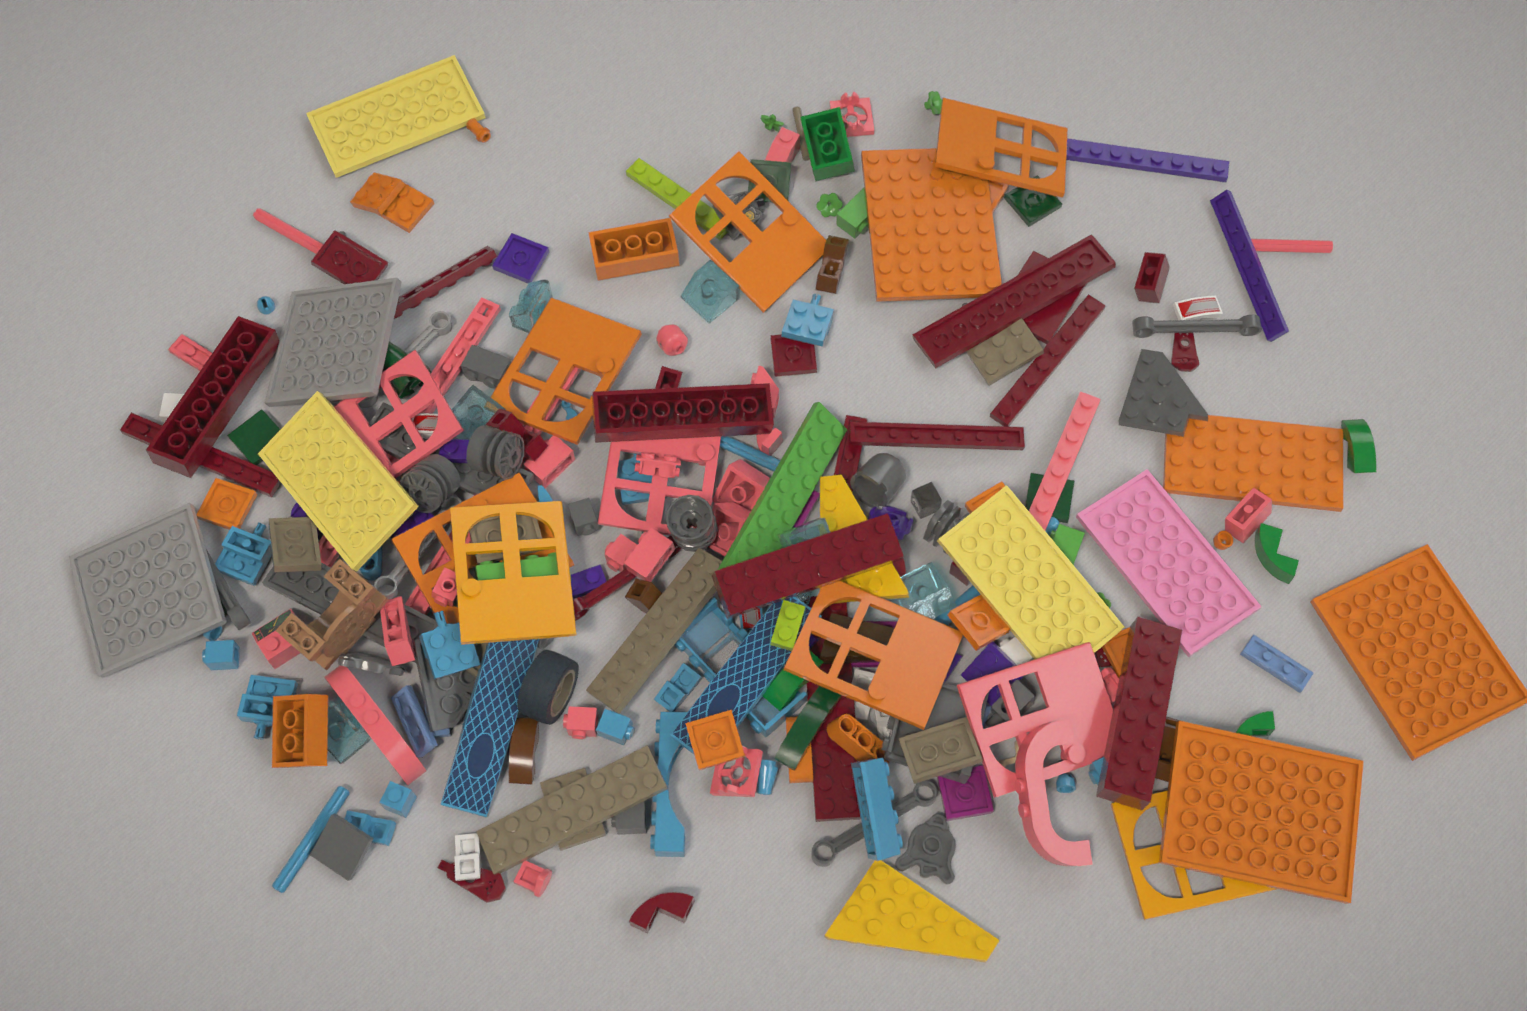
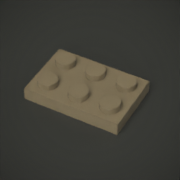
[966,318,1044,386]
[469,515,543,565]
[268,517,322,572]
[898,717,982,784]
[540,768,606,851]

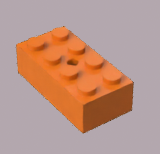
[588,218,680,280]

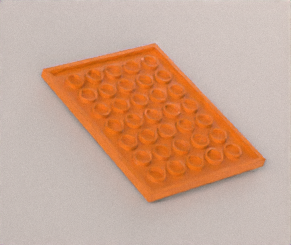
[861,148,1002,302]
[1310,544,1527,761]
[1159,721,1364,904]

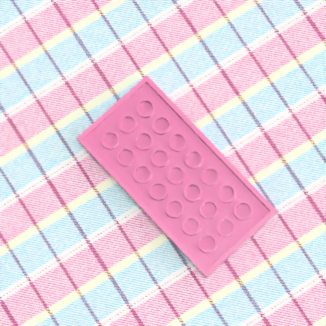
[1076,469,1262,657]

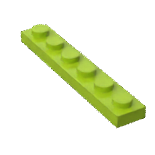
[626,158,728,240]

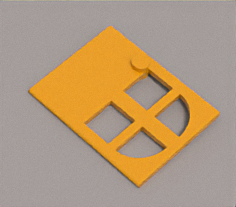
[450,501,577,645]
[1110,791,1276,920]

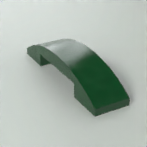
[774,686,842,771]

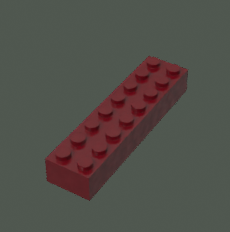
[146,316,279,478]
[592,383,774,443]
[712,513,904,619]
[1096,617,1182,810]

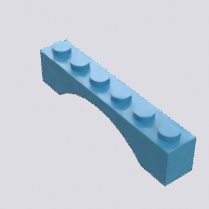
[650,712,687,857]

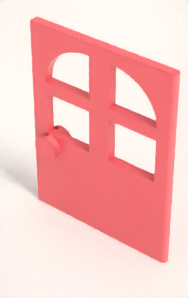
[334,350,464,479]
[597,436,721,536]
[957,642,1113,798]

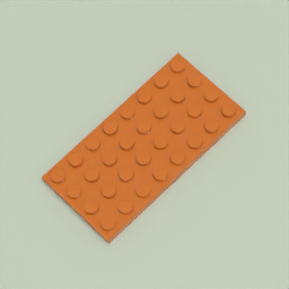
[1163,415,1343,512]

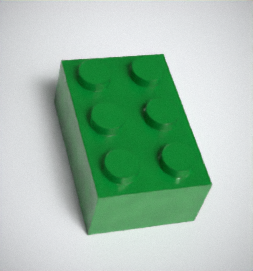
[800,107,855,181]

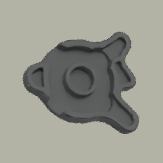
[338,652,405,676]
[895,814,956,884]

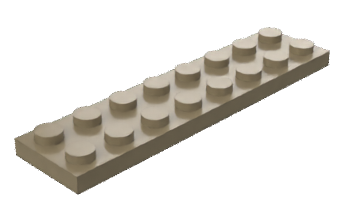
[586,548,722,714]
[476,745,668,875]

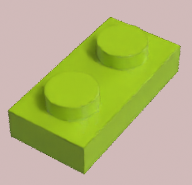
[770,600,806,651]

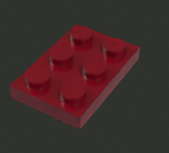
[311,230,388,285]

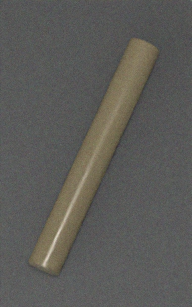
[792,106,810,161]

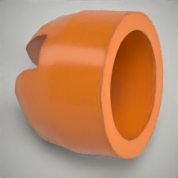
[1213,531,1233,550]

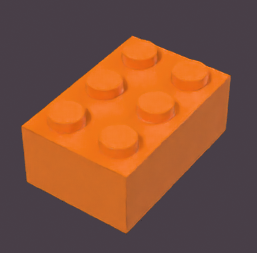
[272,694,328,768]

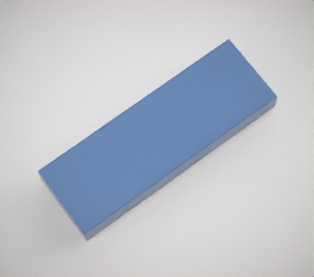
[1240,634,1313,693]
[391,685,437,757]

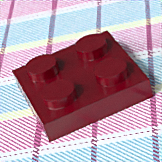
[770,334,817,377]

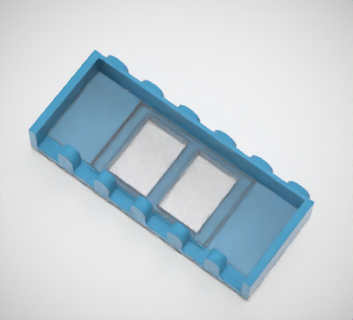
[674,598,807,738]

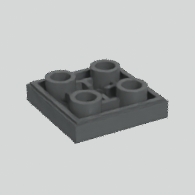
[310,813,374,881]

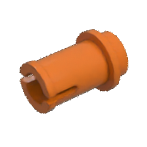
[466,118,491,143]

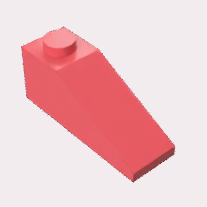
[765,127,800,163]
[380,596,415,666]

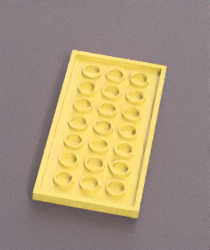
[306,55,486,178]
[258,391,419,571]
[937,485,1125,660]

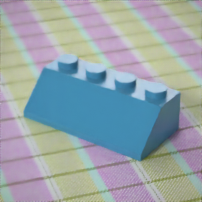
[851,758,903,861]

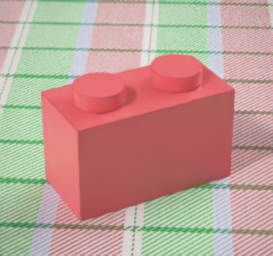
[523,436,575,488]
[1225,488,1272,543]
[624,528,675,582]

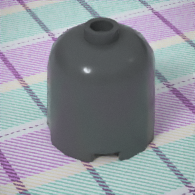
[850,453,906,508]

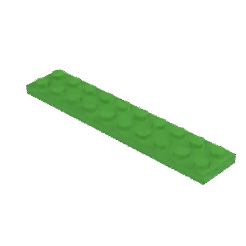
[718,402,847,570]

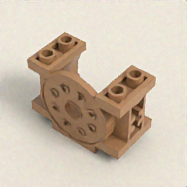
[276,559,389,670]

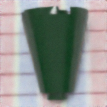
[382,341,431,399]

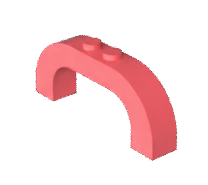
[324,665,426,785]
[1015,719,1092,866]

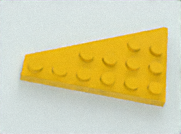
[820,475,909,603]
[824,860,1000,962]

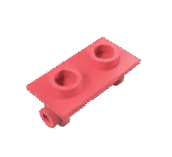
[635,452,681,478]

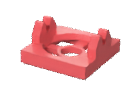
[830,92,874,137]
[710,746,763,797]

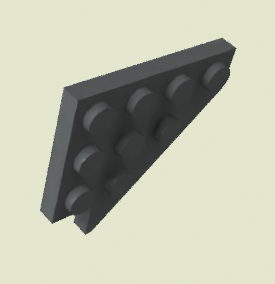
[1118,349,1209,437]
[412,639,476,732]

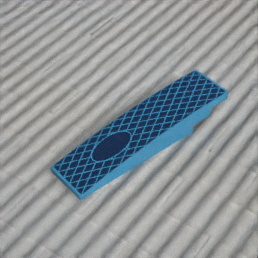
[670,597,822,754]
[440,639,539,817]

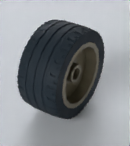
[517,649,579,725]

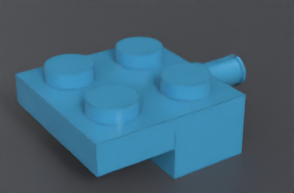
[781,294,834,346]
[618,453,667,505]
[215,522,272,586]
[419,611,480,679]
[237,675,298,740]

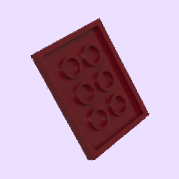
[1017,250,1087,345]

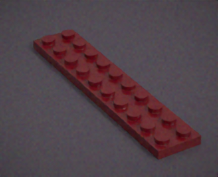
[912,234,1116,369]
[801,596,861,822]

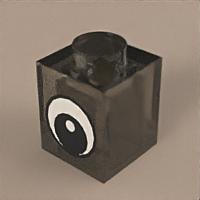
[910,482,942,519]

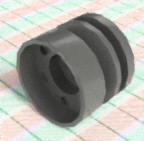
[466,425,524,479]
[400,454,460,513]
[666,495,718,552]
[923,500,970,555]

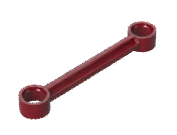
[573,536,682,621]

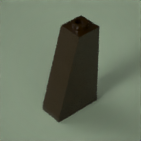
[820,613,894,664]

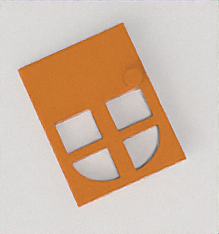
[934,98,1068,198]
[669,151,826,313]
[485,298,642,445]
[392,473,574,624]
[784,581,963,730]

